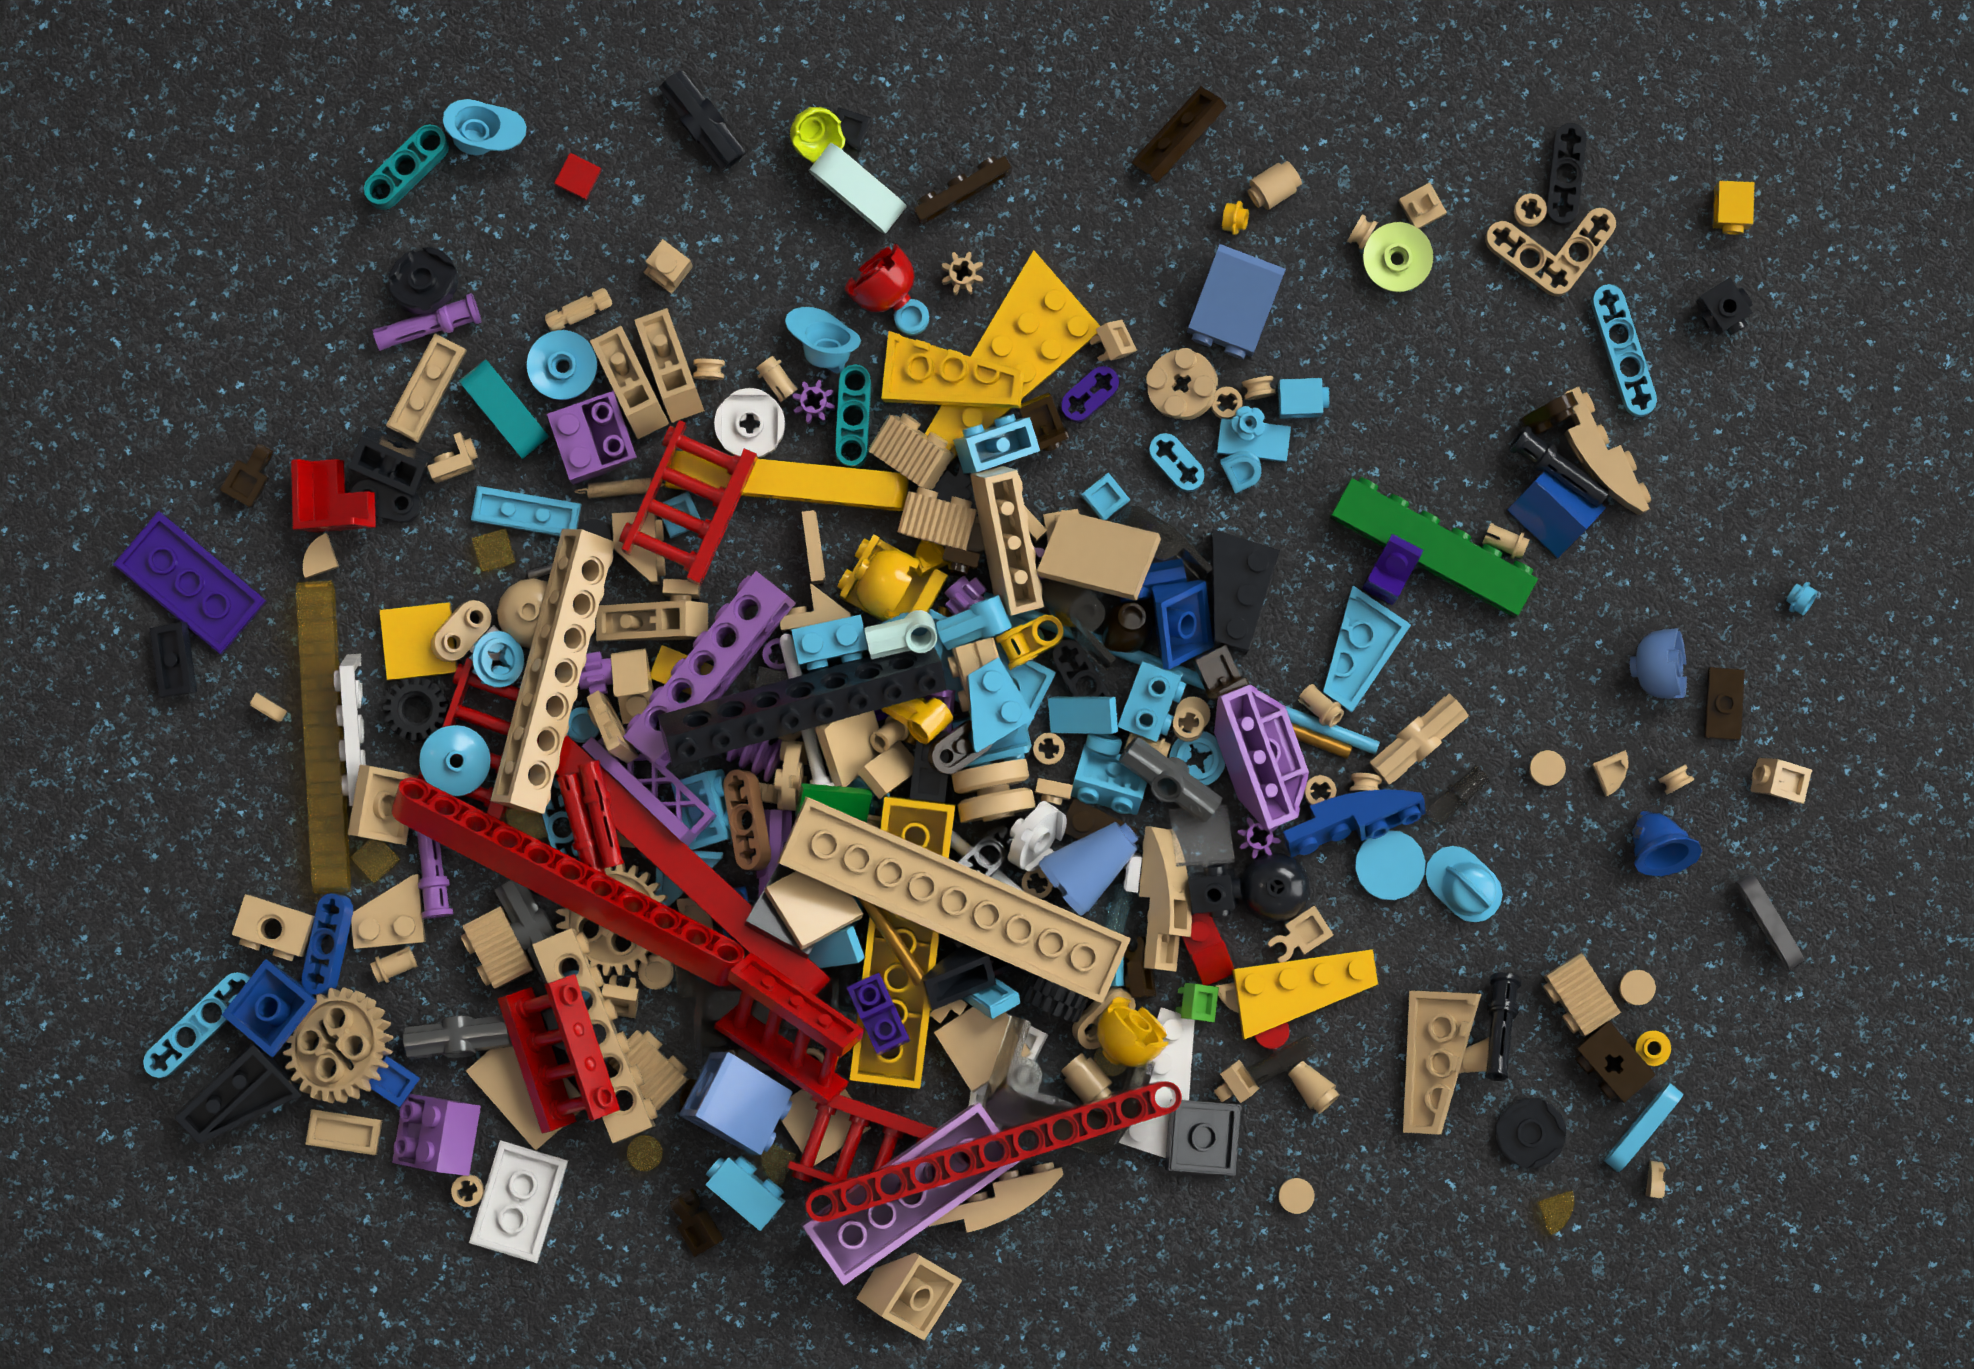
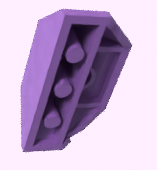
[1214,684,1309,830]

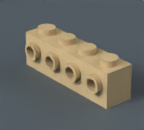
[970,466,1044,616]

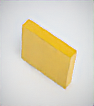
[380,602,458,681]

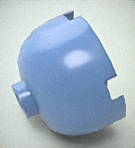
[1630,628,1687,699]

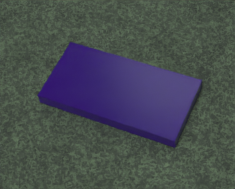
[113,511,267,655]

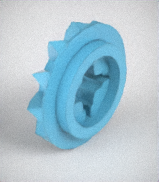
[469,631,524,688]
[1169,731,1225,785]

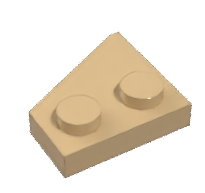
[586,690,639,763]
[351,874,426,949]

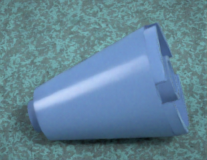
[1039,822,1138,916]

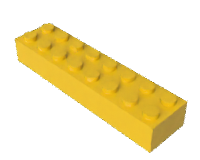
[850,796,955,1089]

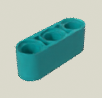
[364,124,449,210]
[459,359,549,459]
[835,364,871,469]

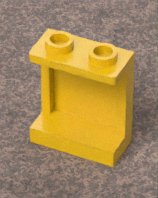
[837,534,948,622]

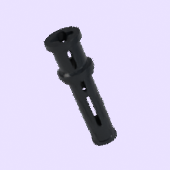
[1509,425,1609,508]
[1485,972,1522,1081]

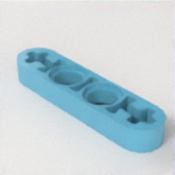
[1591,284,1657,417]
[143,972,251,1078]

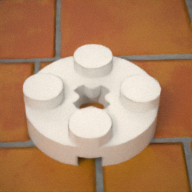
[714,388,785,459]
[1008,801,1067,872]

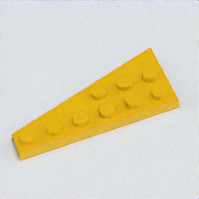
[925,250,1100,462]

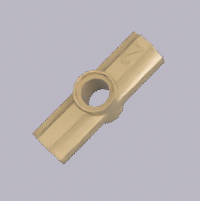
[1369,693,1469,785]

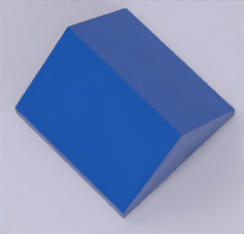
[1507,471,1606,559]
[1151,580,1213,670]
[222,959,317,1057]

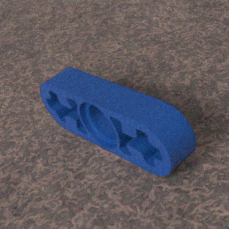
[302,893,353,995]

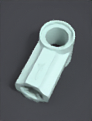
[864,610,937,660]

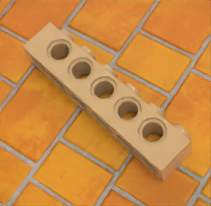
[532,928,658,1143]

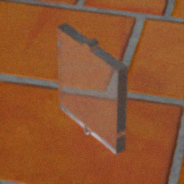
[1169,805,1234,867]

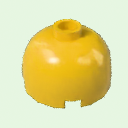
[854,550,919,621]
[1097,997,1168,1067]

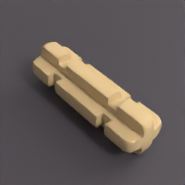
[545,288,612,332]

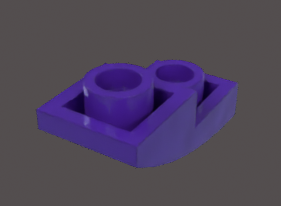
[847,973,911,1056]

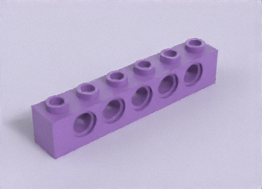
[623,571,796,769]

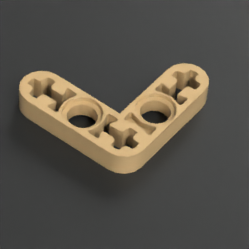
[1485,208,1616,297]

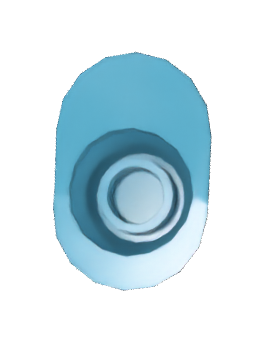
[443,99,527,156]
[785,307,861,374]
[1425,846,1503,922]

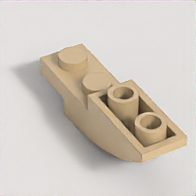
[1564,387,1651,515]
[1139,826,1192,971]
[929,1162,1063,1233]

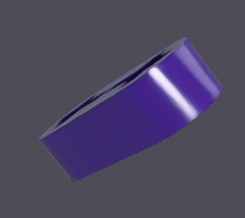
[1061,366,1119,423]

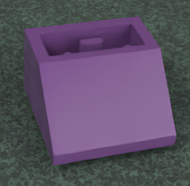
[547,391,637,485]
[392,1094,481,1176]

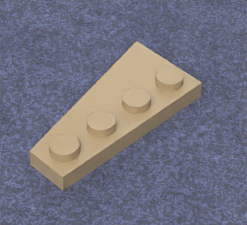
[1403,991,1481,1134]

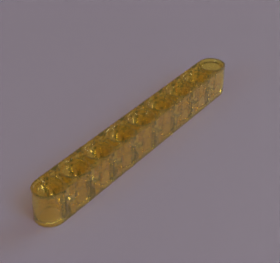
[296,580,351,895]

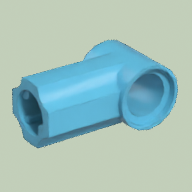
[936,595,1012,650]

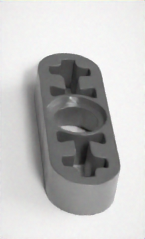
[1735,873,1804,970]

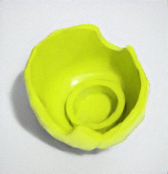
[790,107,846,163]

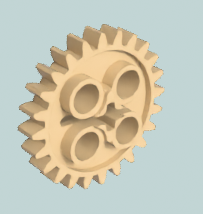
[556,863,668,976]
[283,988,393,1104]

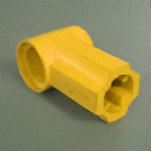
[881,697,953,744]

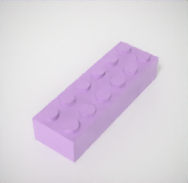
[800,1101,1020,1286]

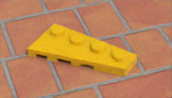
[881,331,1024,408]
[1232,949,1378,1040]

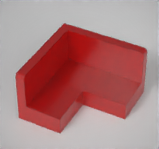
[291,459,376,533]

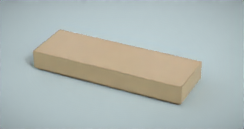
[386,334,467,443]

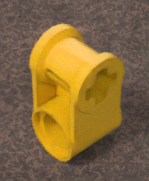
[994,615,1064,670]

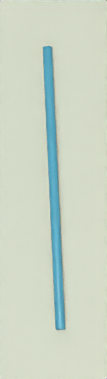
[984,592,1380,755]

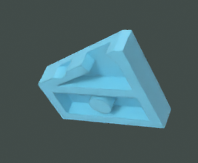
[967,657,1035,753]

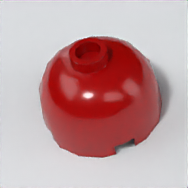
[844,244,915,312]

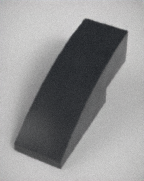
[922,944,1018,1011]

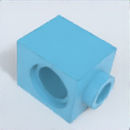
[1278,378,1329,419]

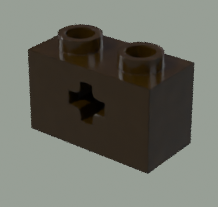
[1573,1021,1656,1103]

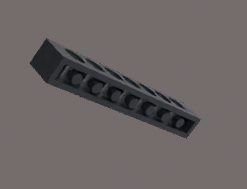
[657,647,947,766]

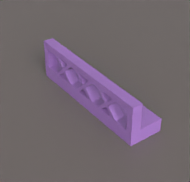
[582,728,717,846]

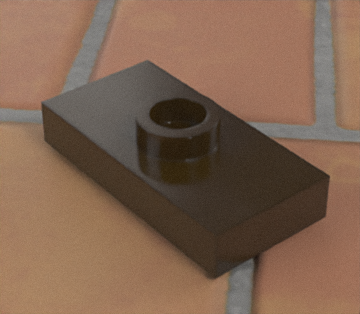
[1704,667,1745,740]

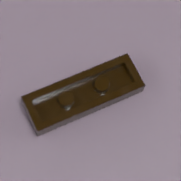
[1131,86,1227,183]
[914,156,1012,226]

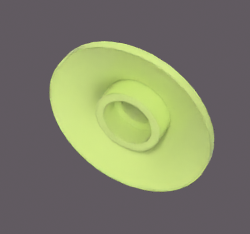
[1363,222,1433,292]

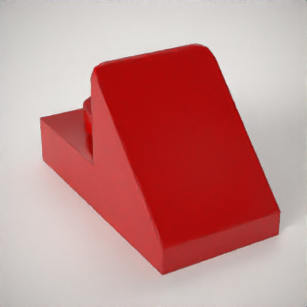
[1181,912,1234,986]

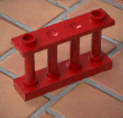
[619,420,758,587]
[418,658,520,821]
[714,953,864,1105]
[497,974,620,1134]
[787,1094,937,1189]

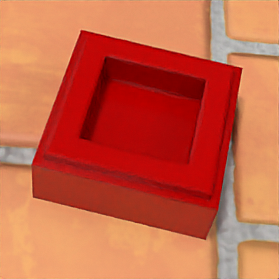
[554,153,602,201]

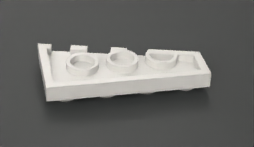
[334,654,366,806]
[1117,1007,1195,1158]

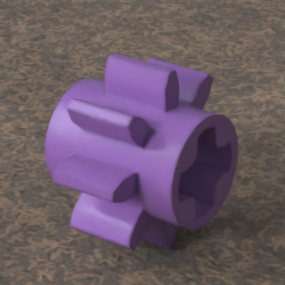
[792,380,835,424]
[945,576,987,615]
[579,651,613,695]
[1237,817,1281,859]

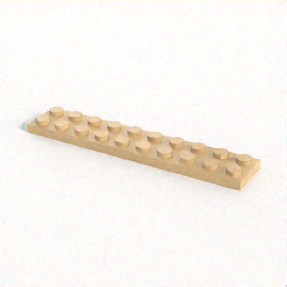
[777,797,1131,1004]

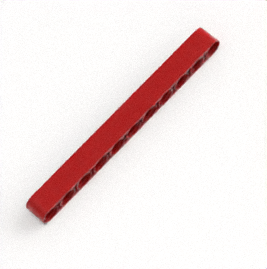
[537,735,831,996]
[391,777,744,986]
[804,1081,1182,1222]

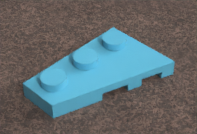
[1322,586,1411,713]

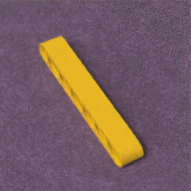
[665,451,909,511]

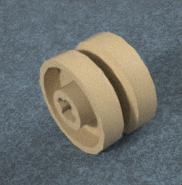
[951,759,1036,823]

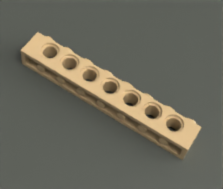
[490,529,615,814]

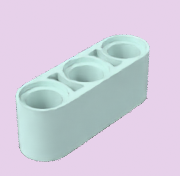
[808,143,907,234]

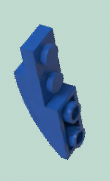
[1283,789,1426,857]

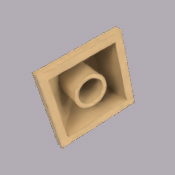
[856,1253,962,1340]

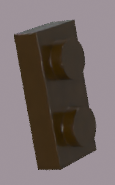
[1065,798,1138,840]

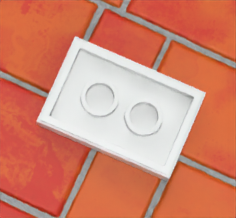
[469,1140,569,1263]

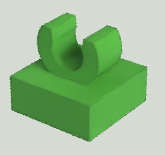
[1176,983,1219,1022]

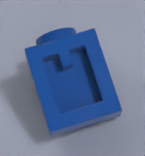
[369,1055,420,1107]

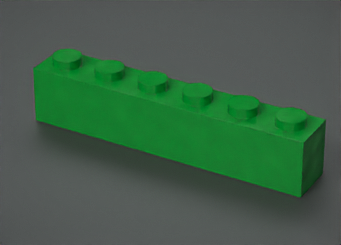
[1329,477,1538,618]

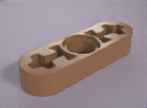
[723,770,771,871]

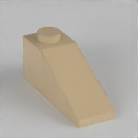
[634,308,704,423]
[590,326,669,439]
[596,600,708,641]

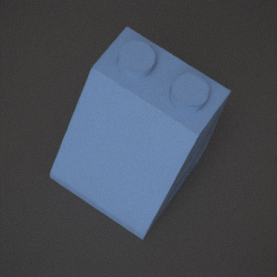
[1187,244,1286,359]
[679,1052,793,1155]

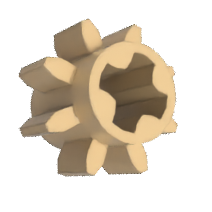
[942,252,983,295]

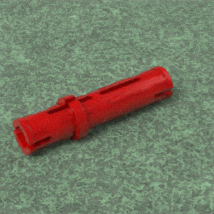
[577,760,624,869]
[556,772,606,874]

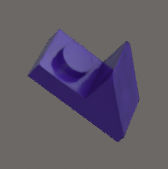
[1362,534,1423,605]

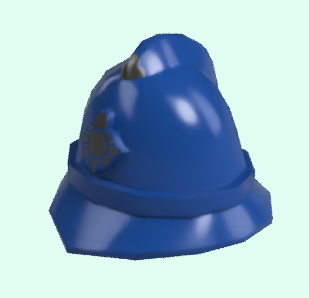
[1633,811,1702,876]

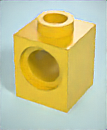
[1713,181,1754,235]

